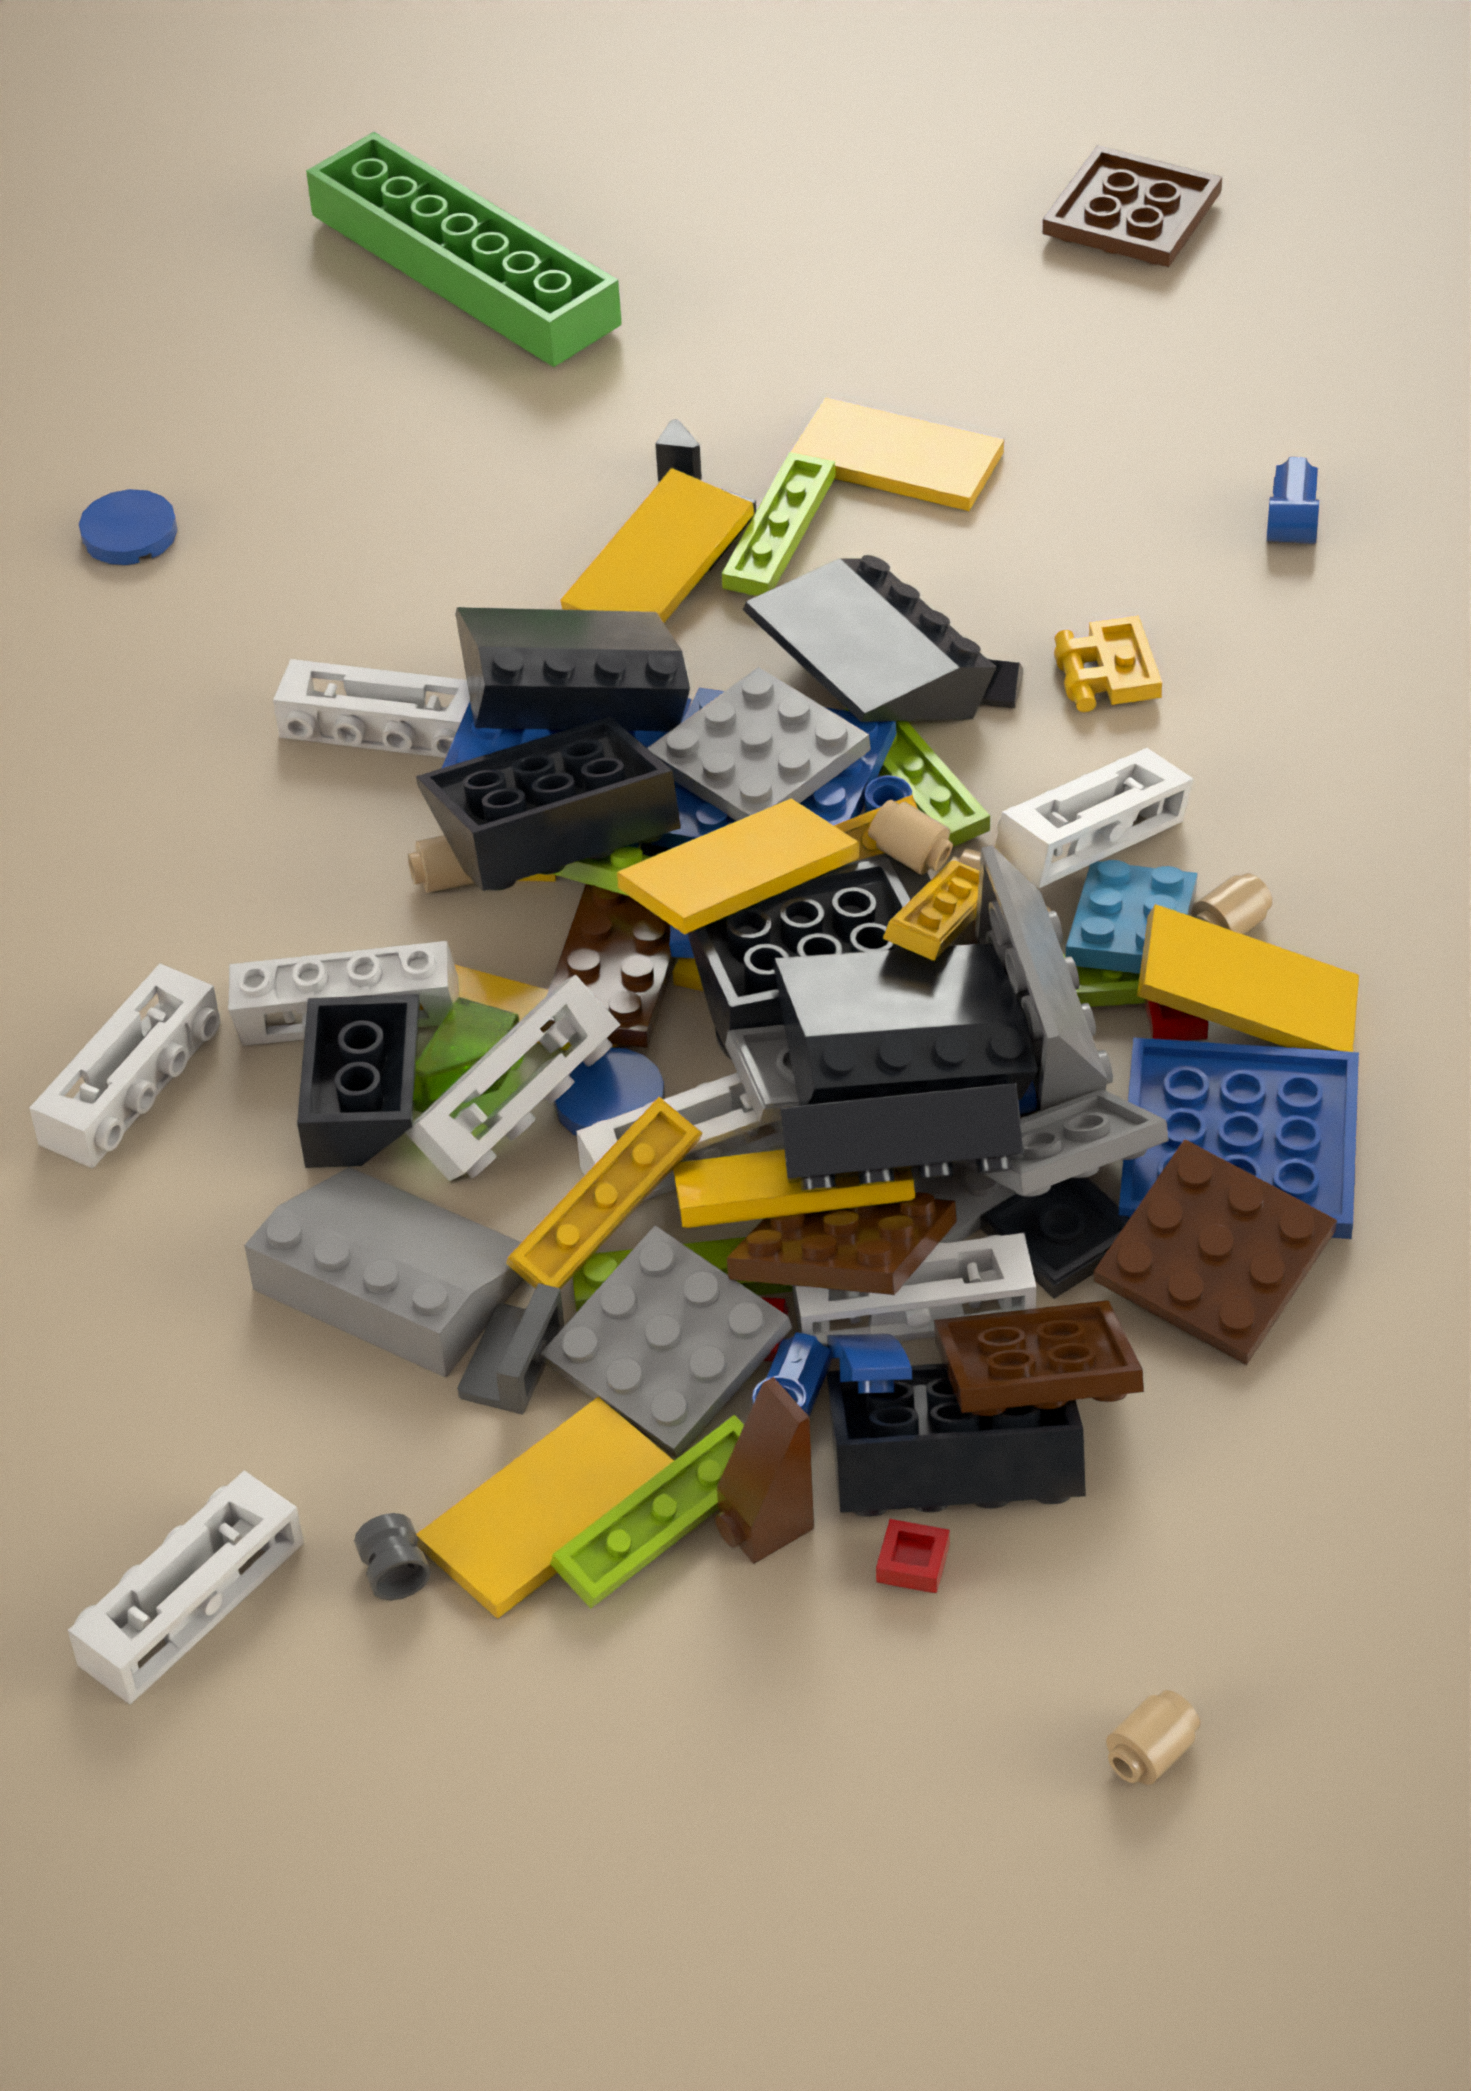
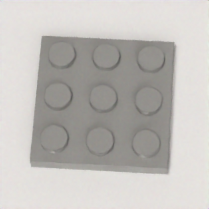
[647,667,871,821]
[540,1225,792,1458]

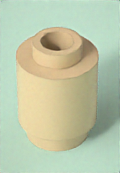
[868,800,953,875]
[408,835,475,893]
[1192,873,1272,935]
[1106,1690,1200,1785]

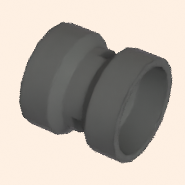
[354,1513,431,1601]

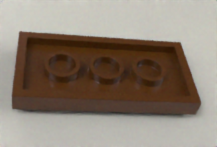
[540,884,676,1048]

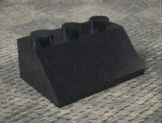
[297,994,420,1168]

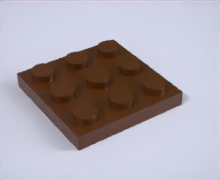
[1042,145,1222,267]
[1094,1139,1337,1365]
[727,1192,957,1295]
[934,1300,1144,1416]

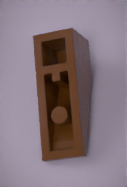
[715,1377,814,1564]

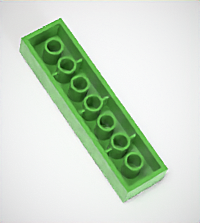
[306,132,622,367]

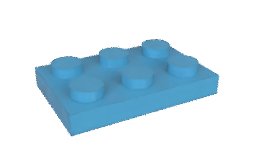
[1065,860,1198,974]

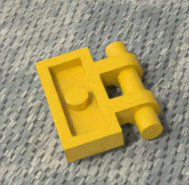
[1054,615,1162,712]

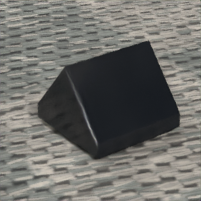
[655,419,702,481]
[980,659,1023,708]

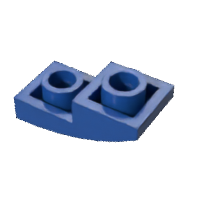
[827,1333,912,1393]

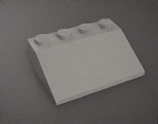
[975,845,1113,1113]
[244,1167,524,1378]

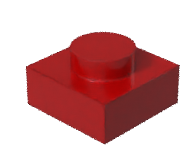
[1145,999,1209,1041]
[876,1519,950,1594]

